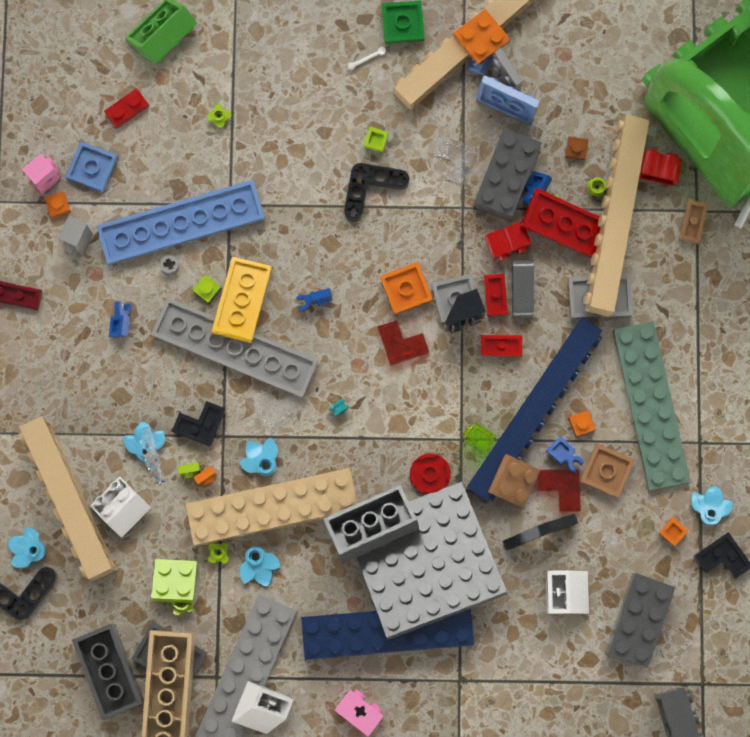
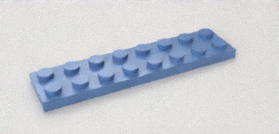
[97,180,265,266]

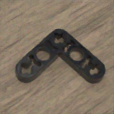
[344,163,409,222]
[502,514,579,551]
[0,567,57,620]

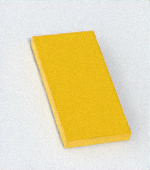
[212,257,272,343]

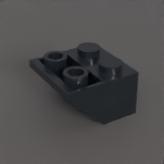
[444,289,486,334]

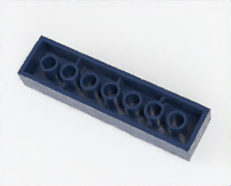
[301,609,474,660]

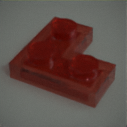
[377,320,429,366]
[537,469,580,512]

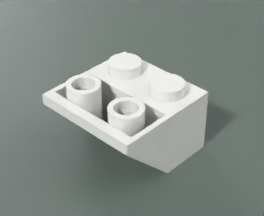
[90,476,151,538]
[545,570,589,614]
[232,681,294,734]

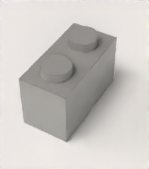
[58,216,93,256]

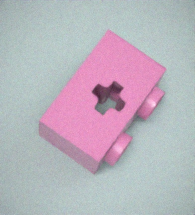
[22,154,61,195]
[335,689,384,736]

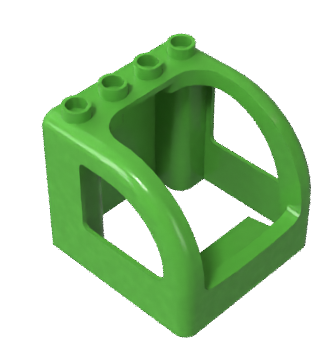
[641,0,750,210]

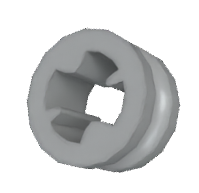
[160,255,179,276]

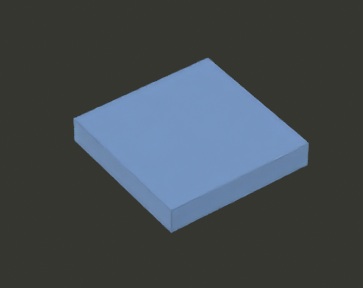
[65,141,119,194]

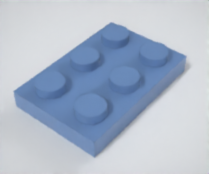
[476,75,540,126]

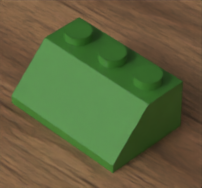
[125,0,197,64]

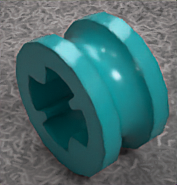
[329,399,349,418]

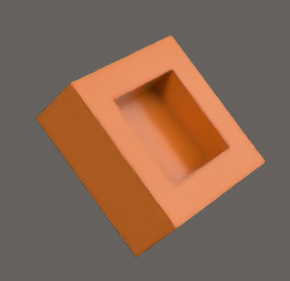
[44,191,71,218]
[568,410,596,437]
[193,466,217,486]
[658,517,689,547]

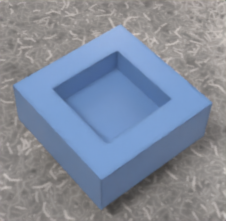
[466,56,493,75]

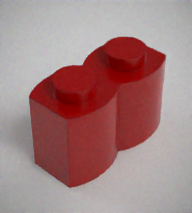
[639,149,683,186]
[484,221,532,262]

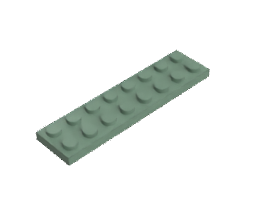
[613,321,690,491]

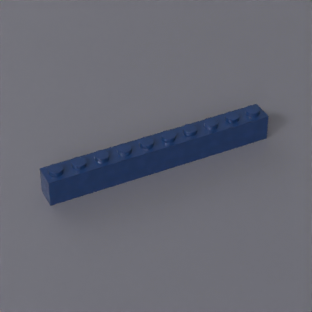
[466,317,603,503]

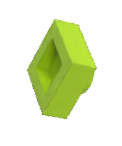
[363,126,389,153]
[193,275,222,304]
[178,462,201,479]

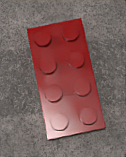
[521,188,600,258]

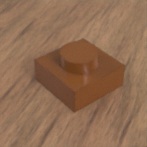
[565,136,589,161]

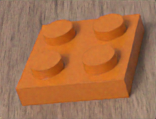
[453,9,511,66]
[380,262,433,315]

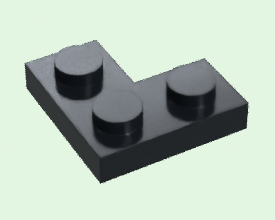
[171,401,226,448]
[693,532,750,579]

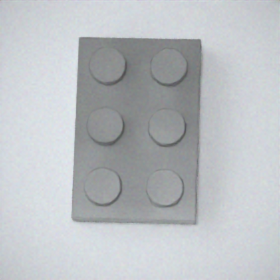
[568,275,633,319]

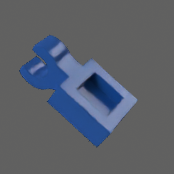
[522,171,552,205]
[296,288,333,312]
[109,301,131,338]

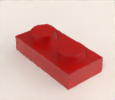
[104,88,149,129]
[484,274,508,317]
[481,335,522,357]

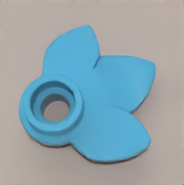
[123,422,165,463]
[239,438,278,477]
[691,486,733,526]
[8,527,46,568]
[240,546,281,586]

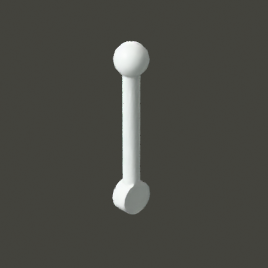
[348,47,386,70]

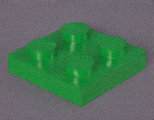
[382,0,425,44]

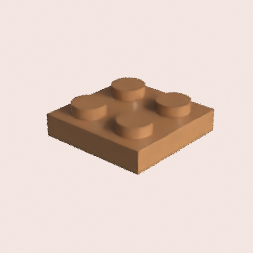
[580,443,635,499]
[488,454,540,508]

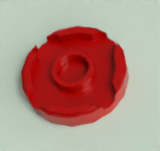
[410,453,451,495]

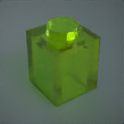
[463,422,497,455]

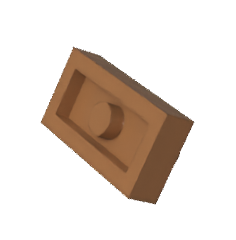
[679,199,708,244]

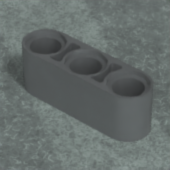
[512,260,534,319]

